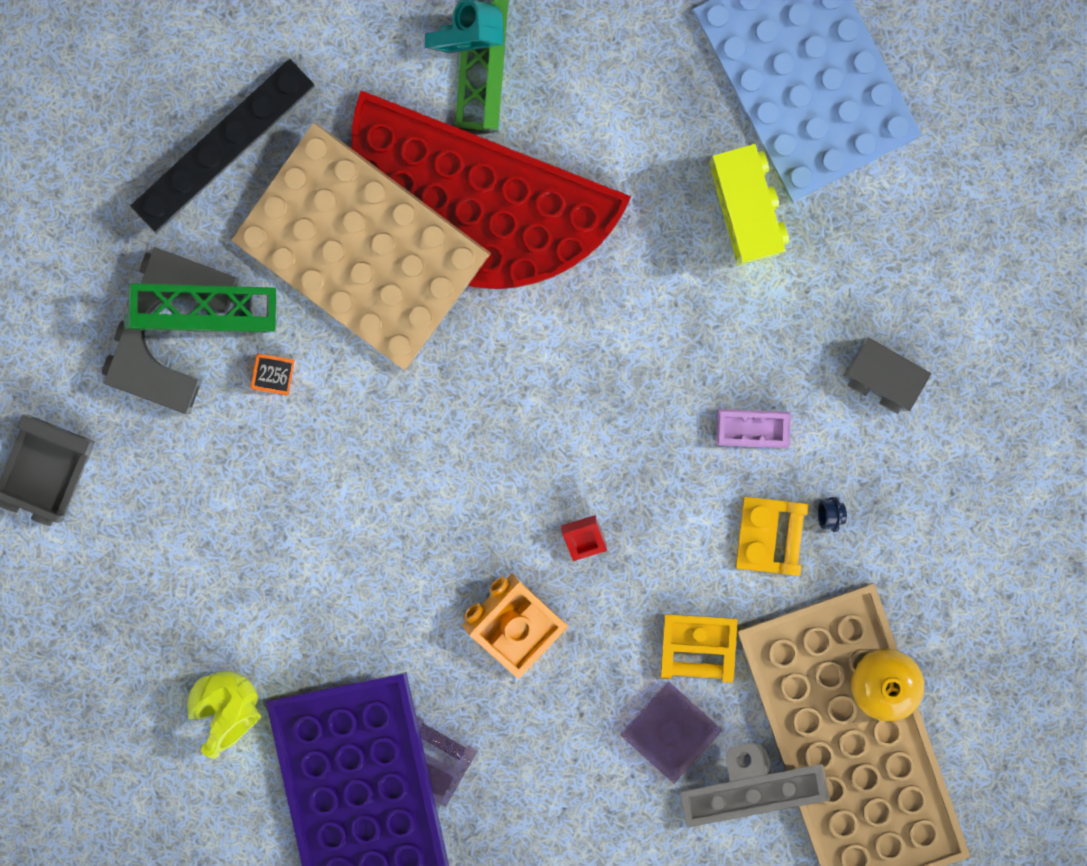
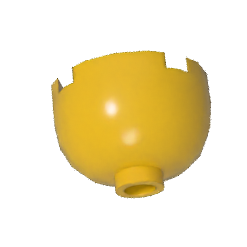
[851,648,924,722]

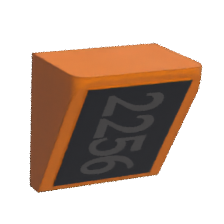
[251,353,295,396]

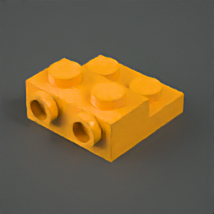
[462,573,568,679]

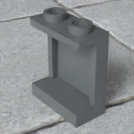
[0,414,95,526]

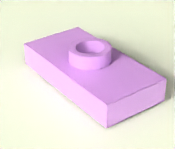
[716,409,791,448]

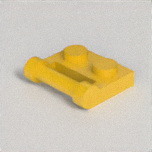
[735,496,809,576]
[660,613,738,683]

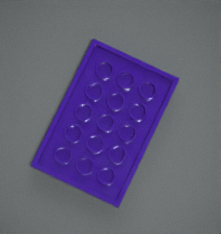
[266,672,449,866]

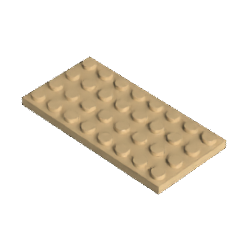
[737,583,971,866]

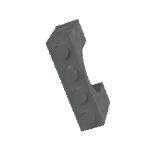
[102,247,240,414]

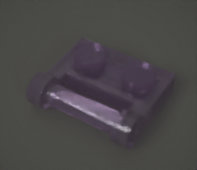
[416,715,478,807]

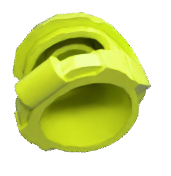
[187,671,261,759]

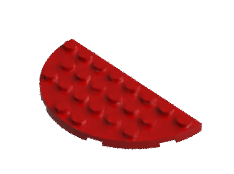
[351,90,632,289]

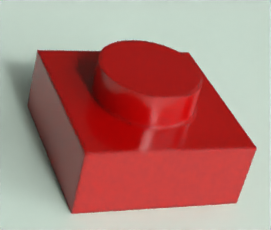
[561,515,607,561]

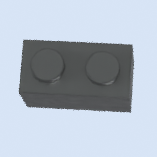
[843,337,932,414]

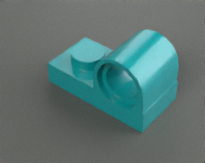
[425,0,503,53]

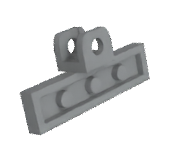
[680,743,830,828]

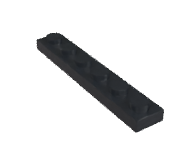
[130,58,315,234]

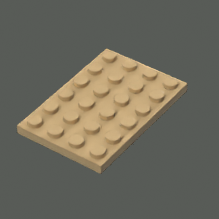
[231,122,491,371]

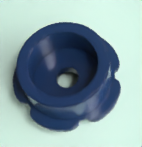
[818,497,847,532]

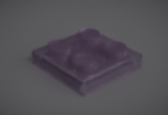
[620,680,723,784]

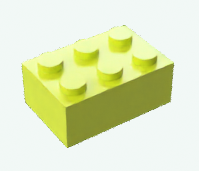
[708,144,789,266]

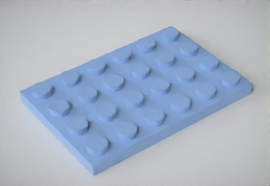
[693,0,922,203]

